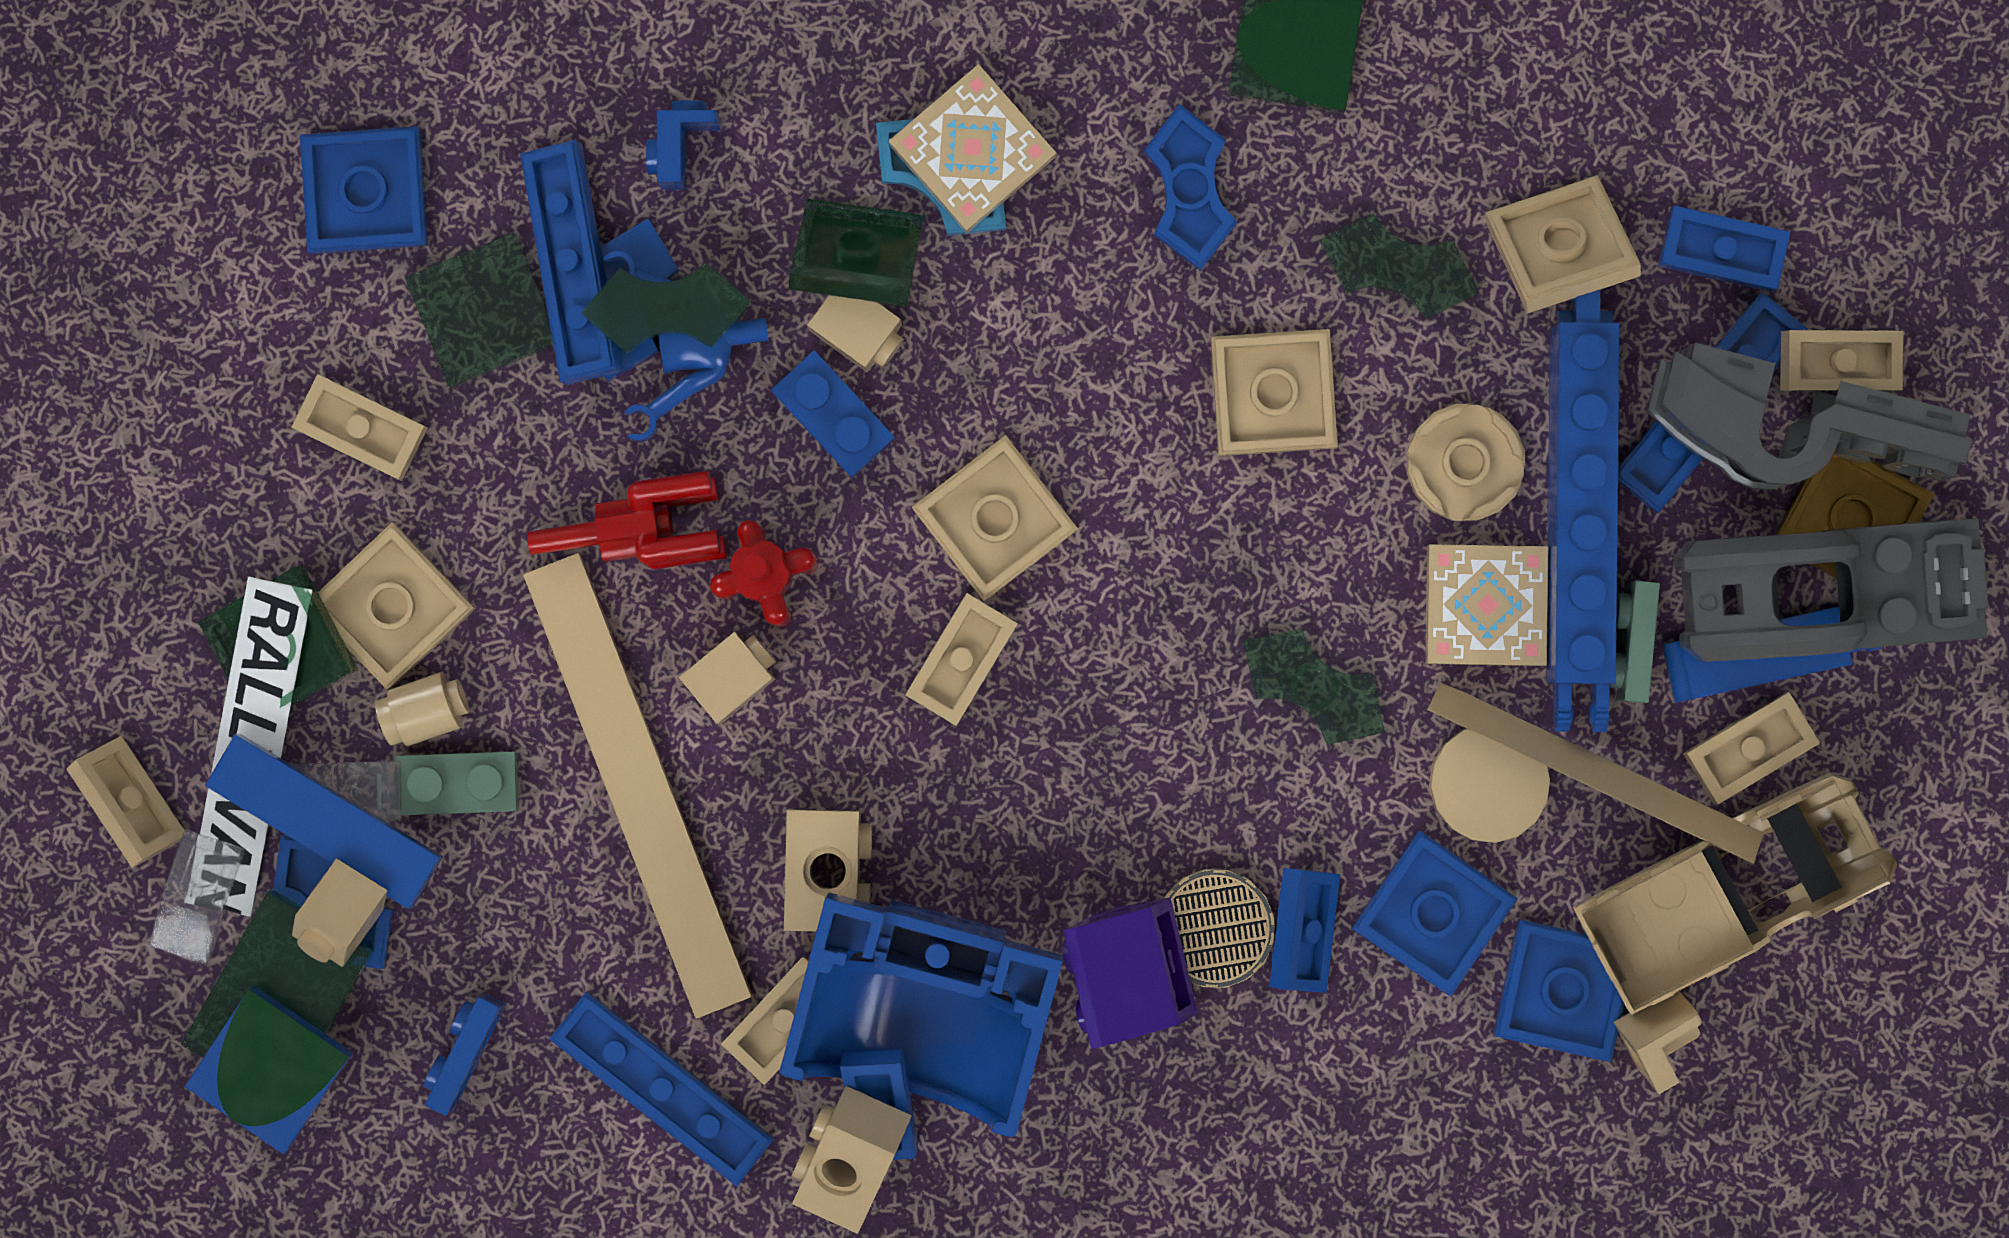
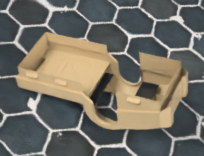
[1573,773,1897,1015]

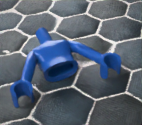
[603,251,769,443]

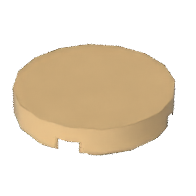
[1407,404,1525,521]
[1429,729,1550,843]

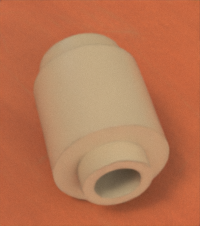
[375,672,469,746]

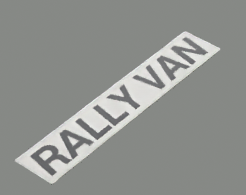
[188,577,312,917]

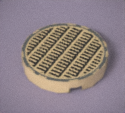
[1165,869,1274,988]

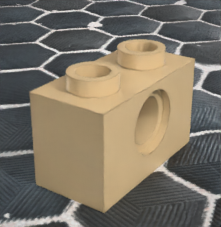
[784,809,872,932]
[791,1086,912,1234]

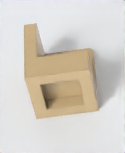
[1614,991,1702,1095]

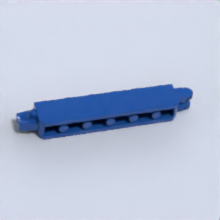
[1546,290,1619,732]

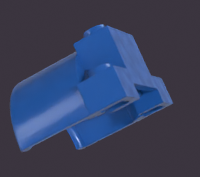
[780,892,1063,1137]

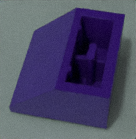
[1062,897,1198,1049]

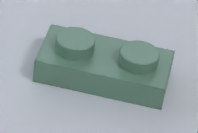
[1609,581,1660,703]
[395,752,519,815]

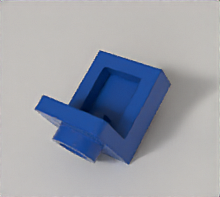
[646,100,721,190]

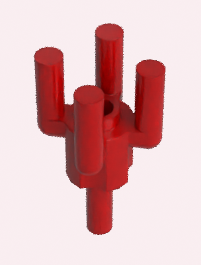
[527,470,727,569]
[710,520,818,627]

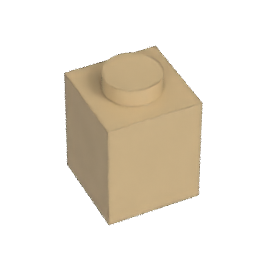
[807,292,904,373]
[679,632,776,724]
[292,858,388,967]

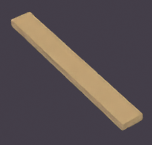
[523,553,753,1019]

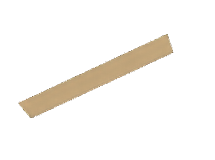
[1427,683,1763,864]

